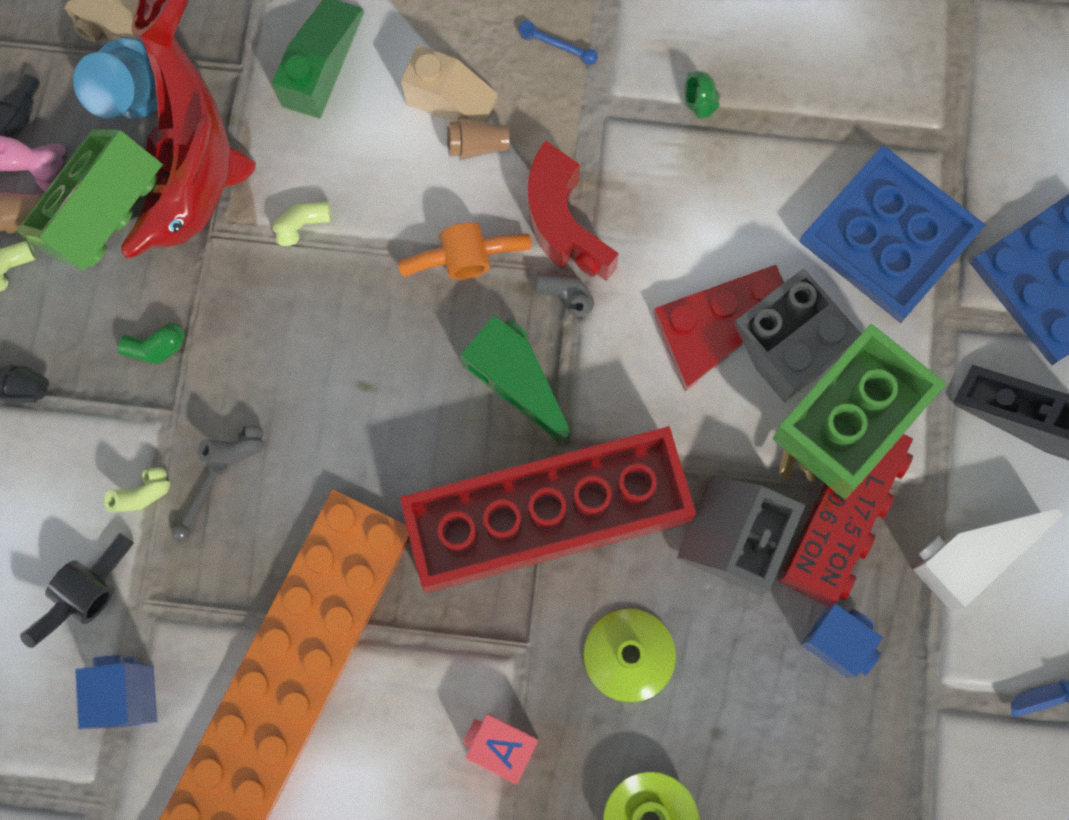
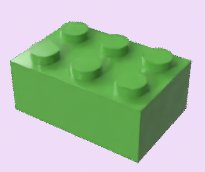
[16,129,163,271]
[773,323,947,500]

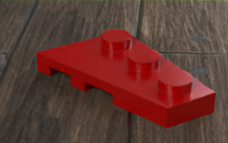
[653,265,784,392]

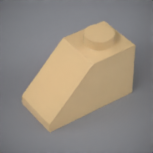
[401,44,498,123]

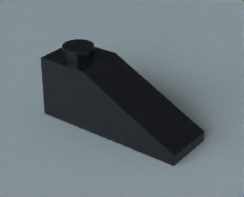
[953,364,1069,460]

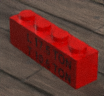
[778,434,913,607]

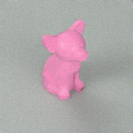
[0,136,66,193]

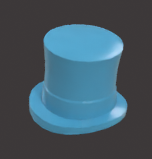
[73,37,158,119]

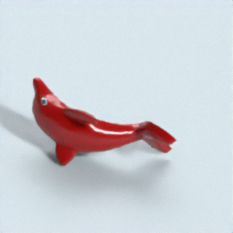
[121,0,256,259]

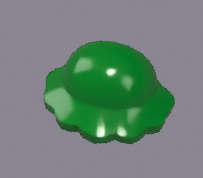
[684,71,720,119]

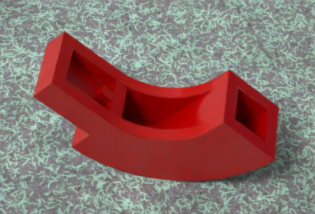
[528,140,619,281]

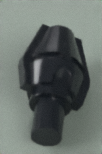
[0,74,40,138]
[0,365,50,403]

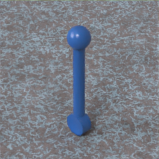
[519,21,598,65]

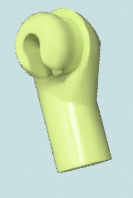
[272,201,332,246]
[0,240,37,292]
[104,467,171,513]

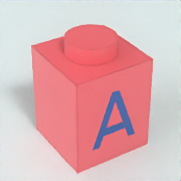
[463,714,539,785]

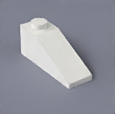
[912,508,1064,611]

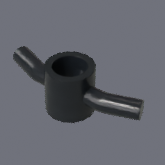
[20,532,134,648]

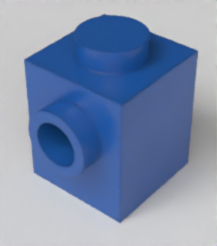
[800,603,883,678]

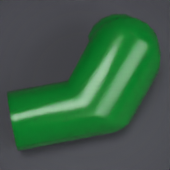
[118,323,185,364]

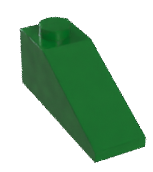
[272,0,364,119]
[460,315,571,447]

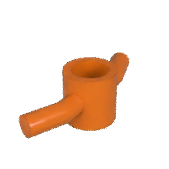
[398,222,531,280]

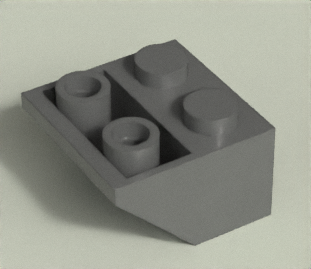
[734,268,862,403]
[677,475,805,596]

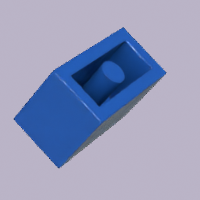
[75,655,157,729]

